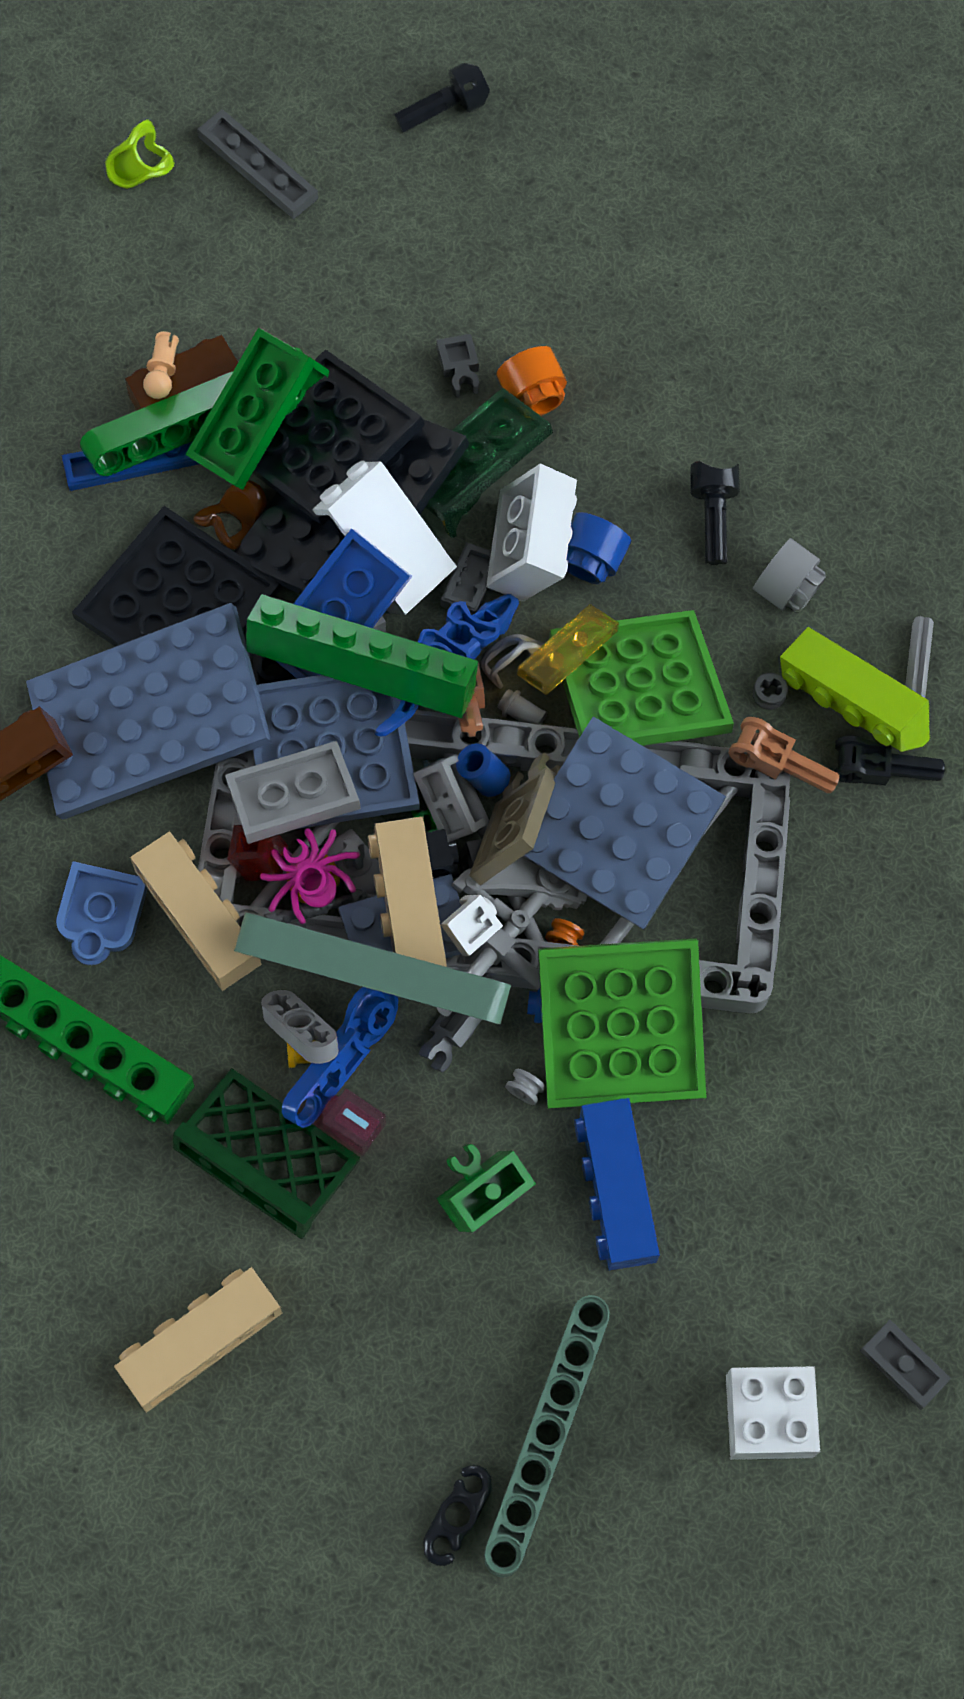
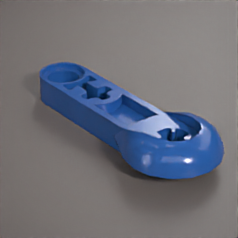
[282,987,398,1128]

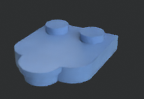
[56,861,148,965]

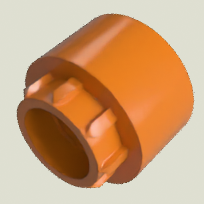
[496,346,567,418]

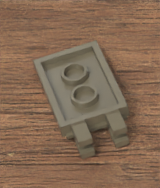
[469,752,561,885]

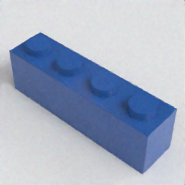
[574,1098,660,1271]

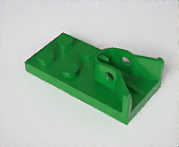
[185,327,329,490]

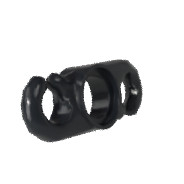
[423,1465,492,1566]

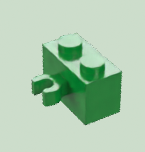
[436,1144,536,1233]

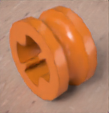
[545,918,584,946]

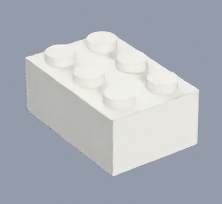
[486,464,577,601]

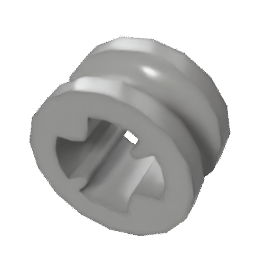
[505,1069,546,1105]

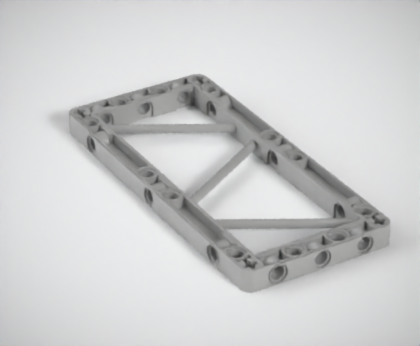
[198,710,791,1014]

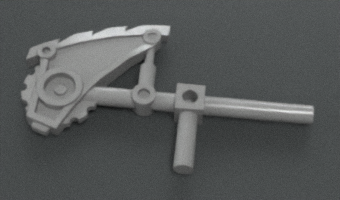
[437,856,587,1016]

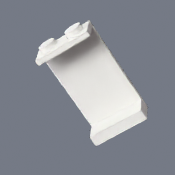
[312,461,457,615]

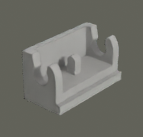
[413,754,487,842]

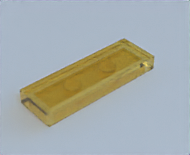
[517,604,619,695]

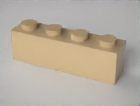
[368,817,447,967]
[130,831,262,991]
[114,1267,282,1413]

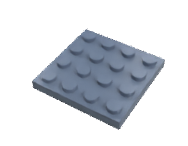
[253,675,419,829]
[524,716,726,930]

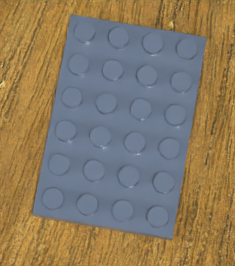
[26,603,272,820]

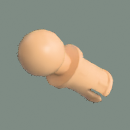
[143,332,179,399]

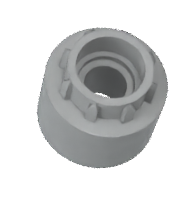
[753,538,826,612]

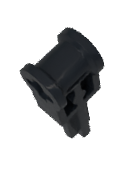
[834,736,945,786]

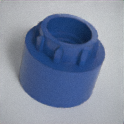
[566,512,631,584]

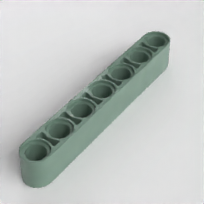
[234,912,511,1024]
[484,1295,610,1577]

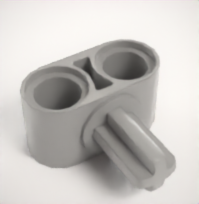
[318,829,380,894]

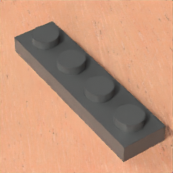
[197,109,318,219]

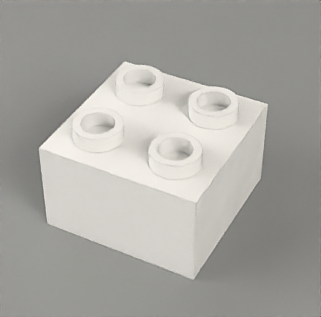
[726,1367,820,1459]

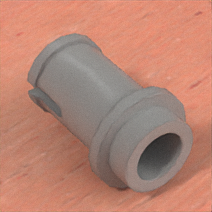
[497,689,548,724]

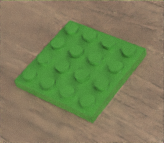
[549,610,734,746]
[538,938,706,1108]

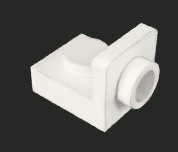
[440,895,503,956]

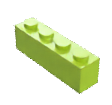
[780,627,930,752]

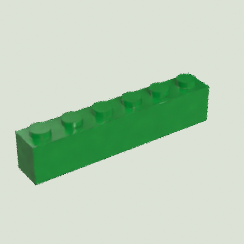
[246,594,478,719]

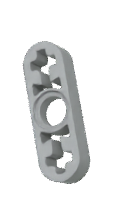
[261,990,339,1064]

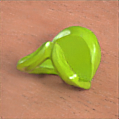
[105,120,174,188]

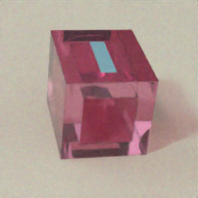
[322,1088,386,1156]

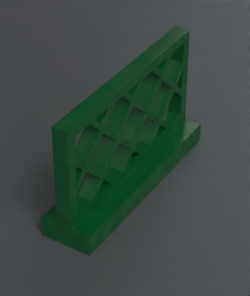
[173,1068,360,1239]

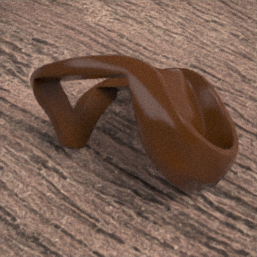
[193,480,267,549]

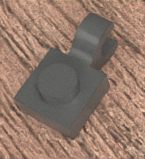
[419,1012,482,1072]

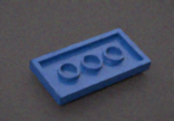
[276,528,413,679]

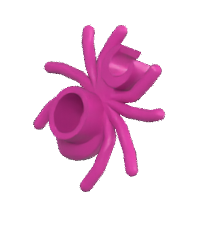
[260,828,360,924]

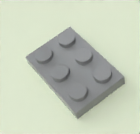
[225,741,361,844]

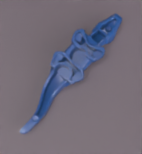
[375,594,519,737]

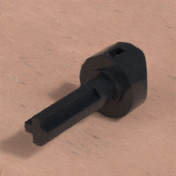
[394,63,490,133]
[690,460,740,565]

